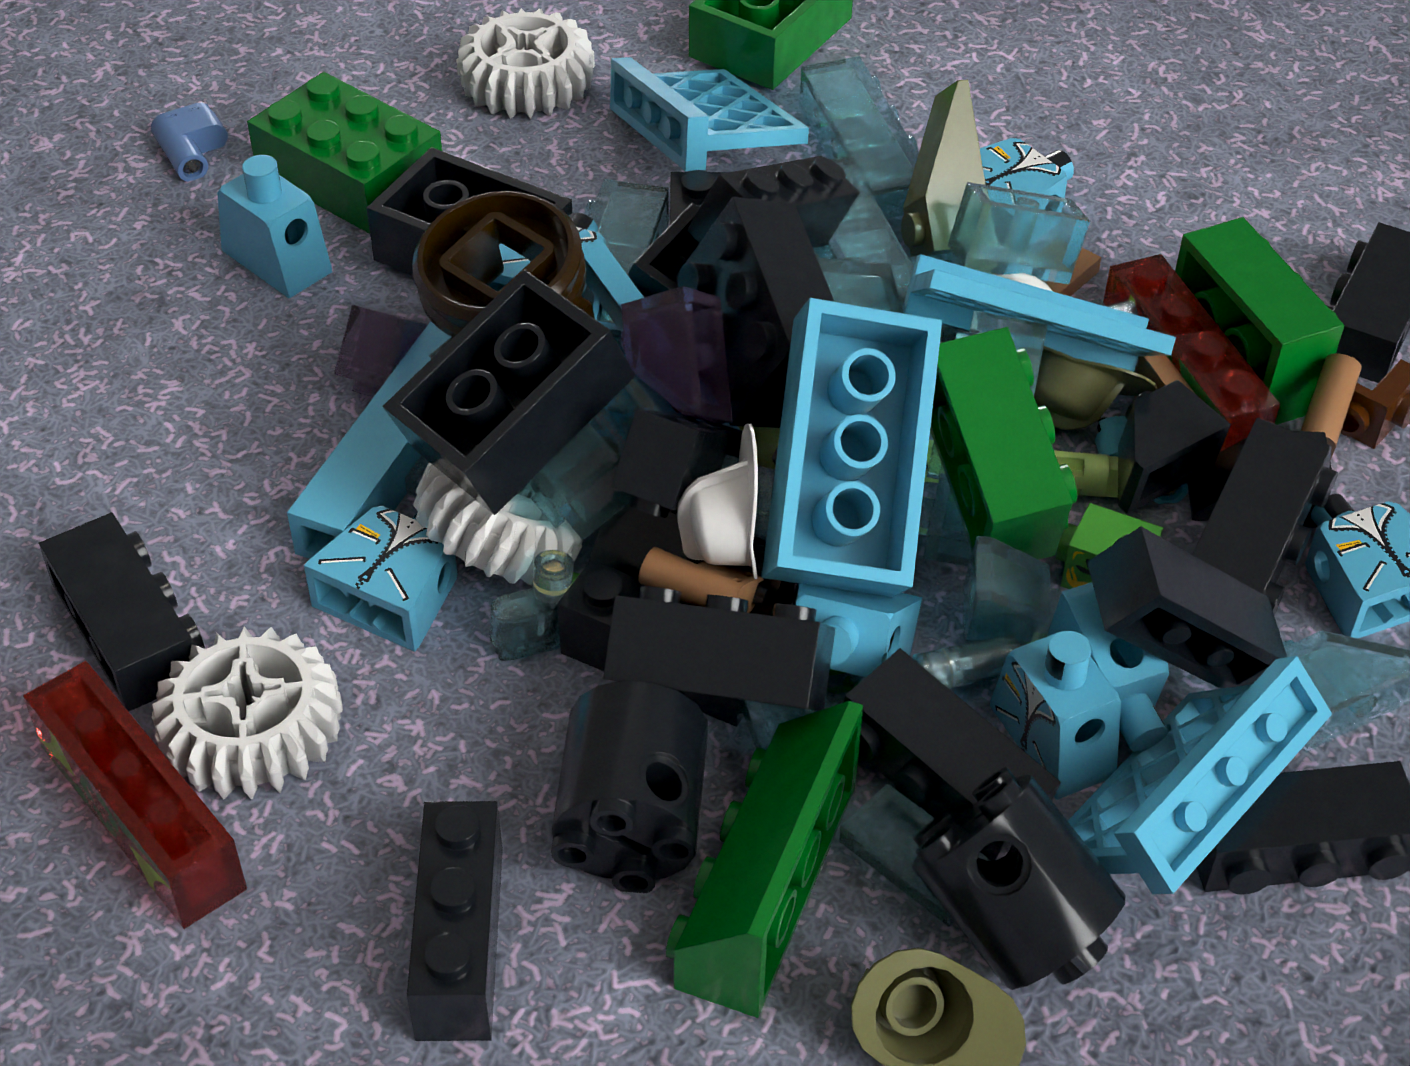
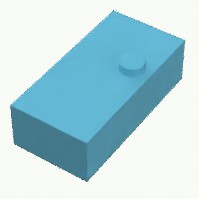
[762,298,942,598]

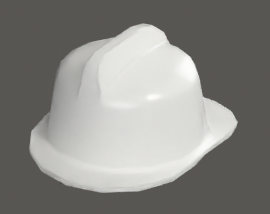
[677,424,758,579]

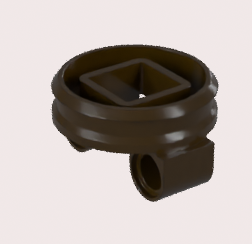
[412,191,595,338]

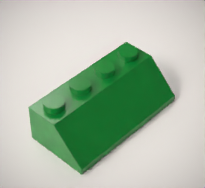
[666,701,863,1018]

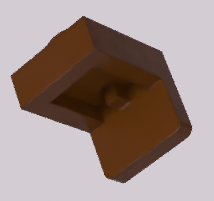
[1341,359,1410,449]

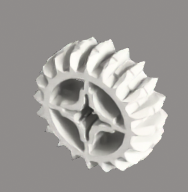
[456,8,595,119]
[413,463,588,586]
[152,627,343,800]

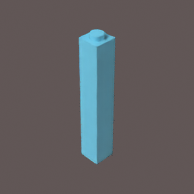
[287,321,453,559]

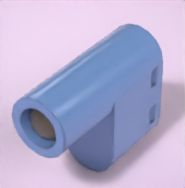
[151,102,228,182]

